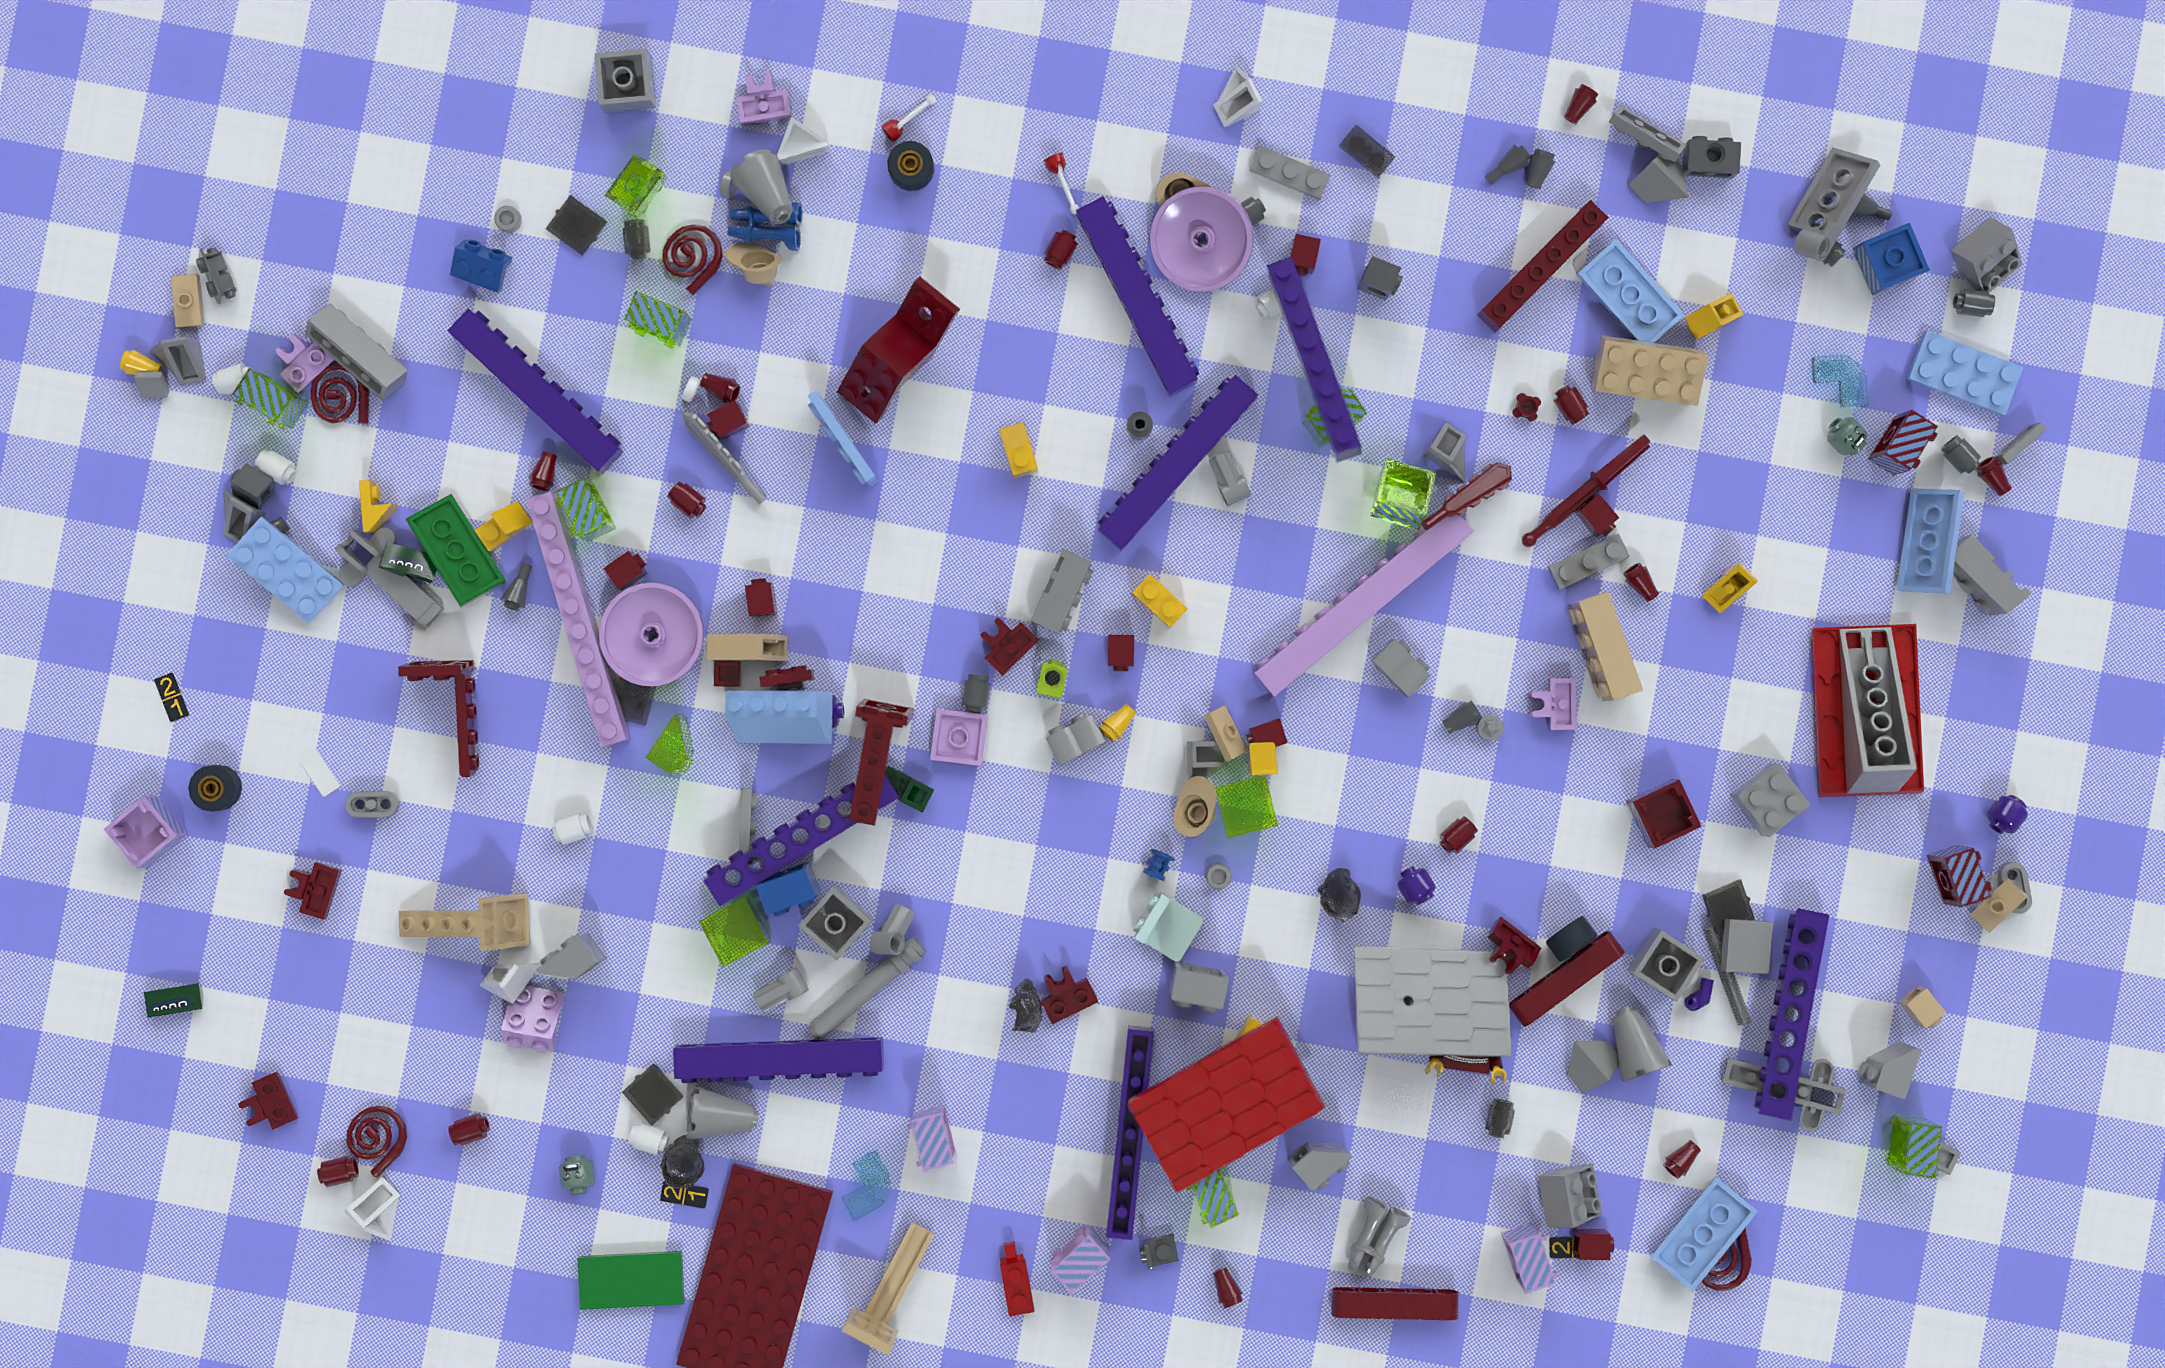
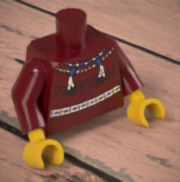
[1425,1055,1507,1085]

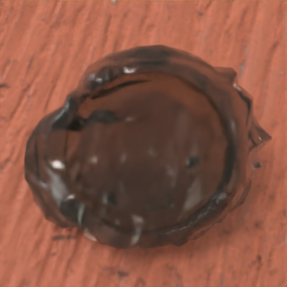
[1317,868,1361,922]
[1009,978,1043,1033]
[660,1135,705,1189]

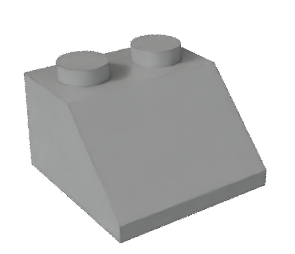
[1859,1042,1922,1099]

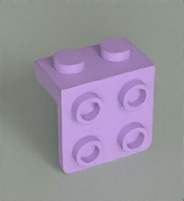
[500,986,564,1053]

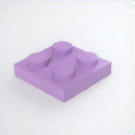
[930,708,988,766]

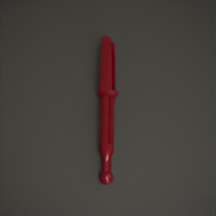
[1521,435,1651,547]

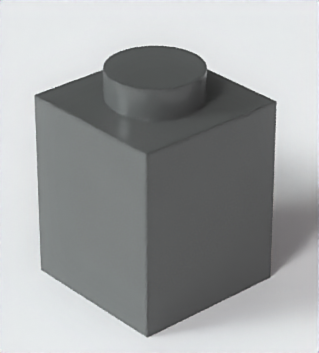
[230,463,275,509]

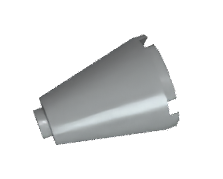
[730,149,793,223]
[1613,1006,1672,1082]
[686,1087,759,1139]

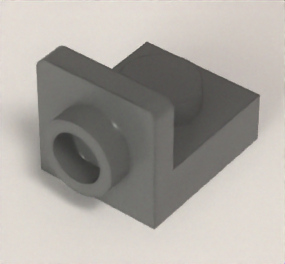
[1139,1234,1179,1270]

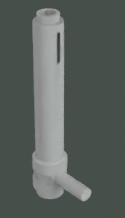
[808,923,926,1040]

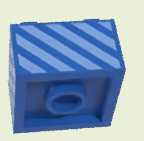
[1852,223,1930,295]

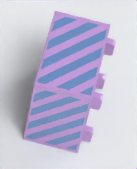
[104,795,188,869]
[907,1105,956,1172]
[1501,1223,1558,1294]
[1050,1225,1111,1294]

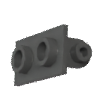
[196,247,237,304]

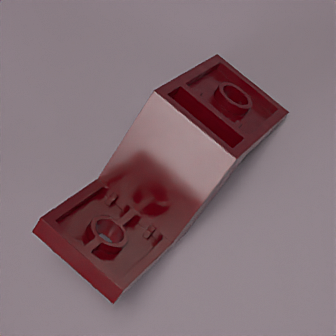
[837,276,960,424]

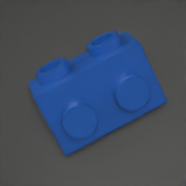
[450,239,513,293]

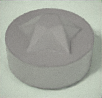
[1477,715,1504,741]

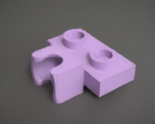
[736,72,792,125]
[275,334,335,393]
[1528,678,1577,730]

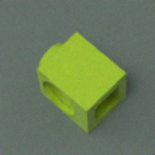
[1036,659,1068,699]

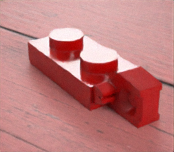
[1000,1241,1035,1317]

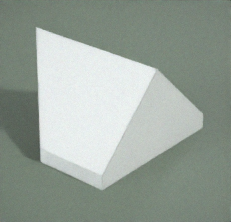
[1213,66,1262,127]
[777,117,830,166]
[480,962,541,1004]
[344,1177,400,1241]

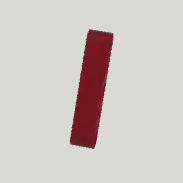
[1509,931,1625,1027]
[1331,1287,1459,1320]

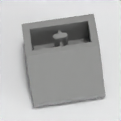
[1951,217,2023,292]
[537,933,607,978]
[1288,1142,1352,1192]
[1538,1164,1602,1228]

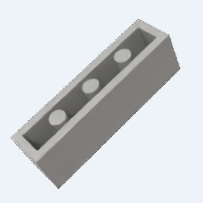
[305,303,408,401]

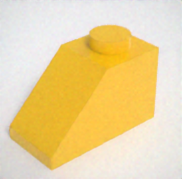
[1684,292,1744,340]
[999,422,1038,479]

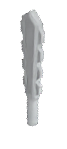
[682,411,767,505]

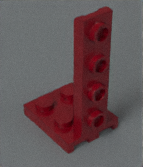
[398,660,479,777]
[849,698,914,826]

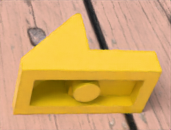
[359,480,398,534]
[474,502,533,552]
[1702,562,1758,614]
[1248,742,1278,775]

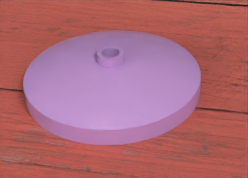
[1150,186,1254,292]
[599,583,704,686]

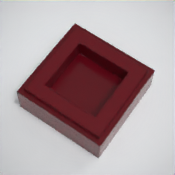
[714,661,741,687]

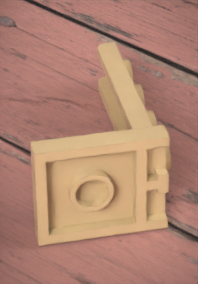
[399,893,530,951]
[842,1221,935,1356]

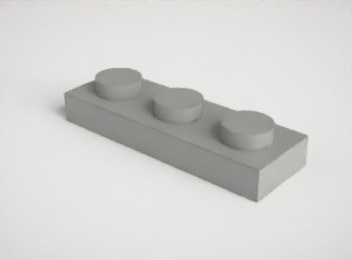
[1609,105,1687,162]
[1249,145,1331,200]
[1547,534,1630,590]
[739,788,757,864]

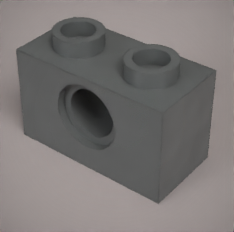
[1682,136,1741,179]
[1357,256,1403,301]

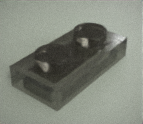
[1339,125,1395,179]

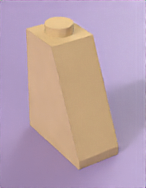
[705,634,788,661]

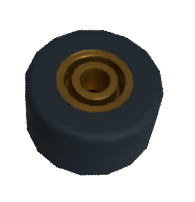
[887,141,935,191]
[188,765,242,812]
[1546,916,1597,962]

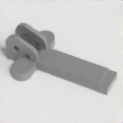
[335,528,444,628]
[1722,1057,1846,1131]

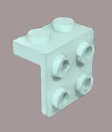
[1133,892,1203,962]

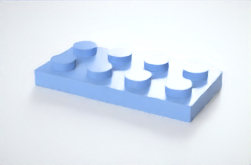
[1576,239,1685,343]
[1906,330,2024,417]
[808,390,879,487]
[1897,488,1965,595]
[226,516,344,623]
[1650,1177,1758,1292]

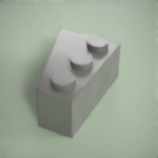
[1953,535,2032,616]
[1031,548,1094,634]

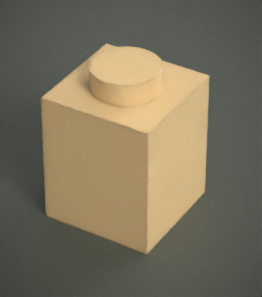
[1898,985,1946,1029]

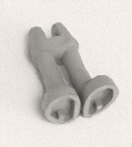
[1348,1196,1411,1278]

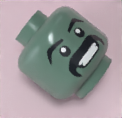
[1827,417,1867,456]
[559,1155,595,1195]

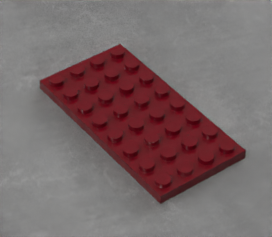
[676,1163,834,1368]

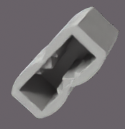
[1371,639,1431,698]
[1046,712,1106,766]

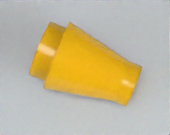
[120,350,162,375]
[1099,704,1136,742]

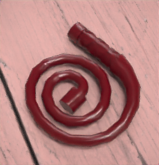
[662,224,723,295]
[310,364,370,424]
[346,1106,407,1178]
[1701,1227,1752,1291]

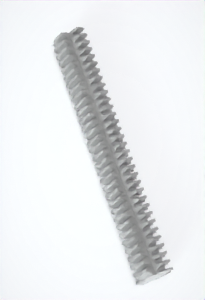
[1703,924,1752,1026]

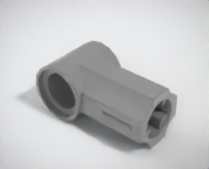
[1208,451,1251,506]
[870,905,915,955]
[753,967,809,1012]

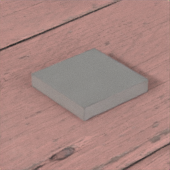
[1721,919,1773,974]

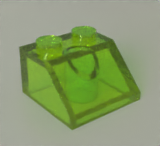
[604,154,667,220]
[645,714,694,775]

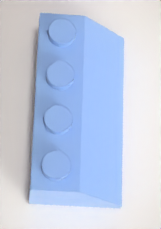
[725,691,832,744]

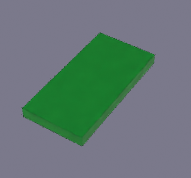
[406,494,506,608]
[577,1251,685,1310]

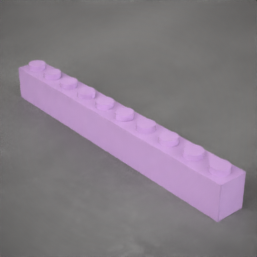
[526,491,631,747]
[1253,515,1474,697]

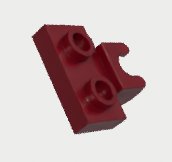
[980,617,1039,676]
[759,665,815,691]
[284,862,342,920]
[1487,917,1541,975]
[1040,966,1099,1024]
[238,1071,299,1130]

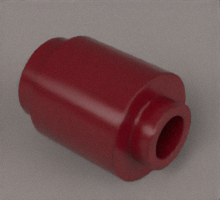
[1043,230,1078,270]
[1553,385,1590,425]
[667,481,707,519]
[1439,816,1478,854]
[448,1113,490,1146]
[317,1156,359,1187]

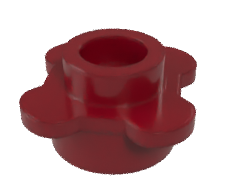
[1512,393,1541,422]

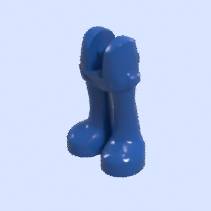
[727,202,803,251]

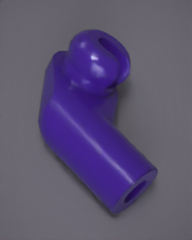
[1684,977,1714,1011]

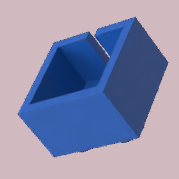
[756,861,820,917]

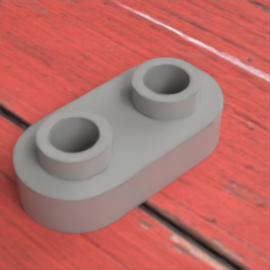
[345,791,400,818]
[1998,862,2032,914]

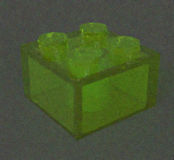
[1215,775,1278,838]

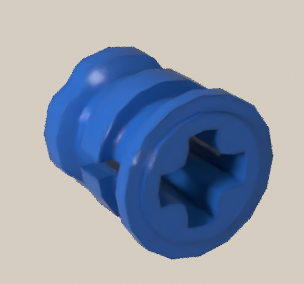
[1143,848,1175,881]

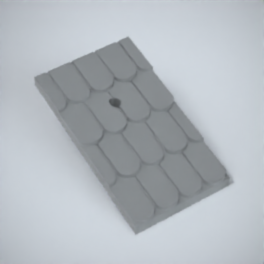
[1354,946,1512,1057]

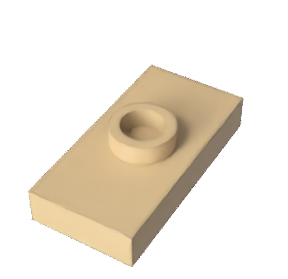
[171,274,204,329]
[1204,705,1247,762]
[1970,878,2028,933]

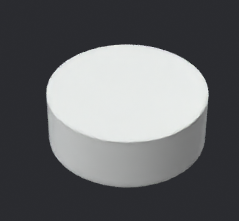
[681,376,700,403]

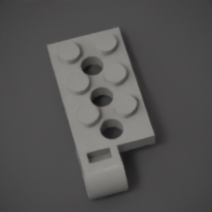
[1787,148,1881,261]

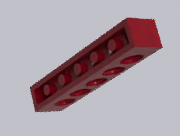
[1477,199,1609,333]

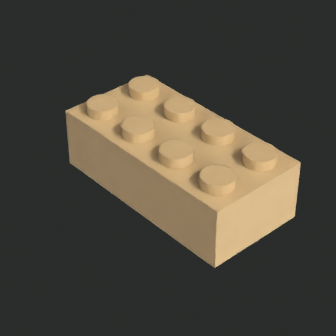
[1591,335,1709,406]
[1568,591,1643,701]

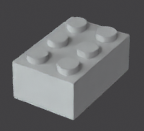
[1168,961,1229,1013]

